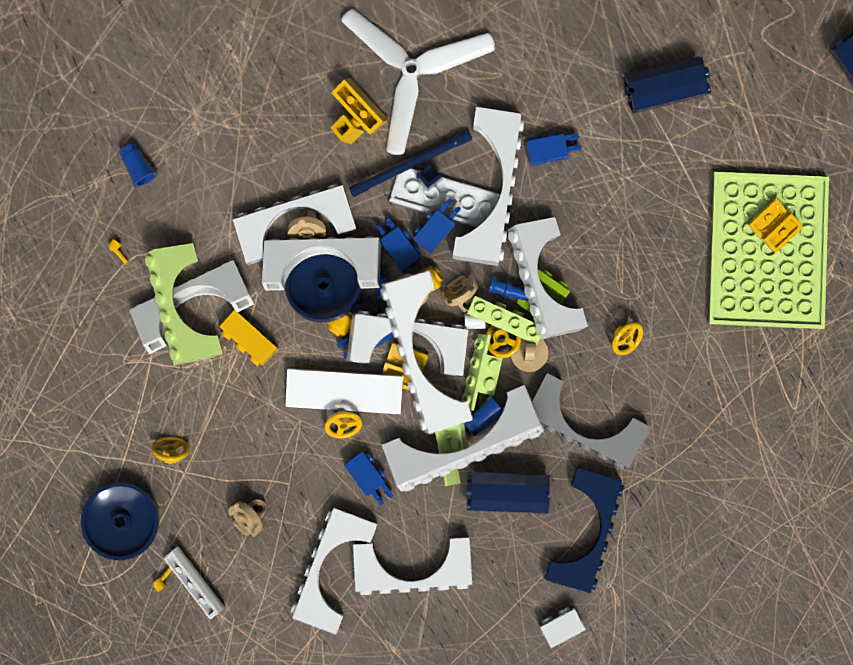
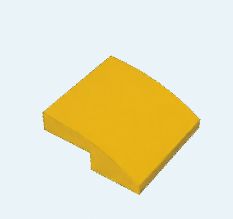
[747,198,803,253]
[382,342,429,390]

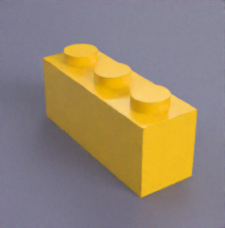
[331,78,389,135]
[219,310,279,366]

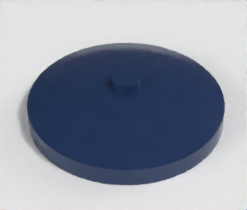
[285,254,362,323]
[81,483,159,561]

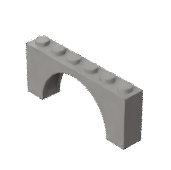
[532,373,650,470]

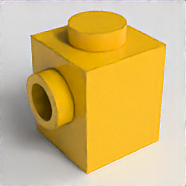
[330,115,365,144]

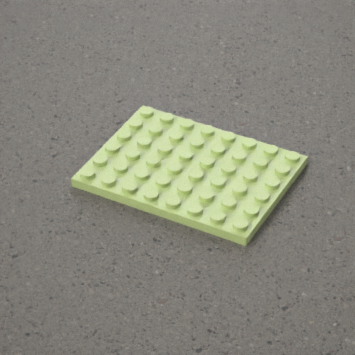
[708,172,829,329]

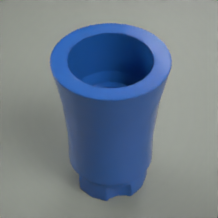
[119,143,157,187]
[464,394,504,436]

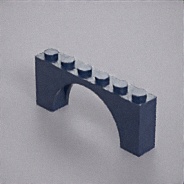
[545,468,624,594]

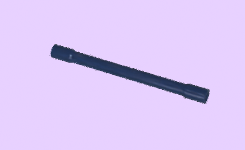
[349,130,473,197]

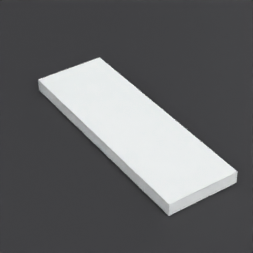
[389,168,501,227]
[286,368,403,414]

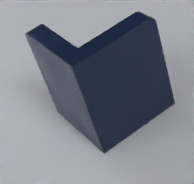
[416,164,443,192]
[352,296,381,316]

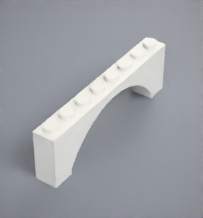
[453,107,524,266]
[380,271,473,434]
[382,385,544,491]

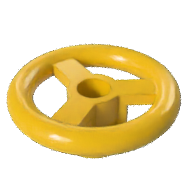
[612,322,643,355]
[486,325,522,358]
[324,411,362,439]
[151,436,190,464]

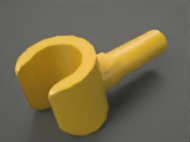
[109,239,128,265]
[153,567,172,592]

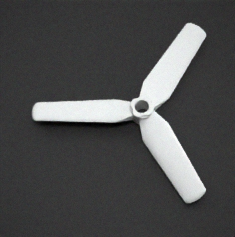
[341,9,495,155]

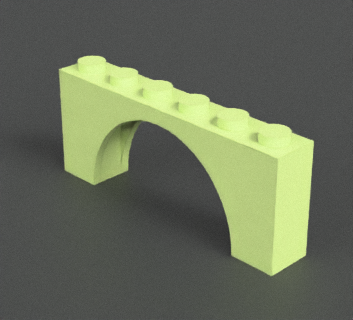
[145,243,222,366]

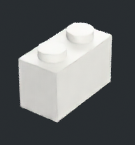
[539,607,585,648]

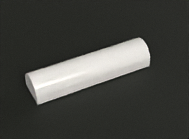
[164,546,225,619]

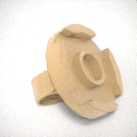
[288,208,326,240]
[441,275,478,313]
[511,338,549,372]
[229,499,267,537]

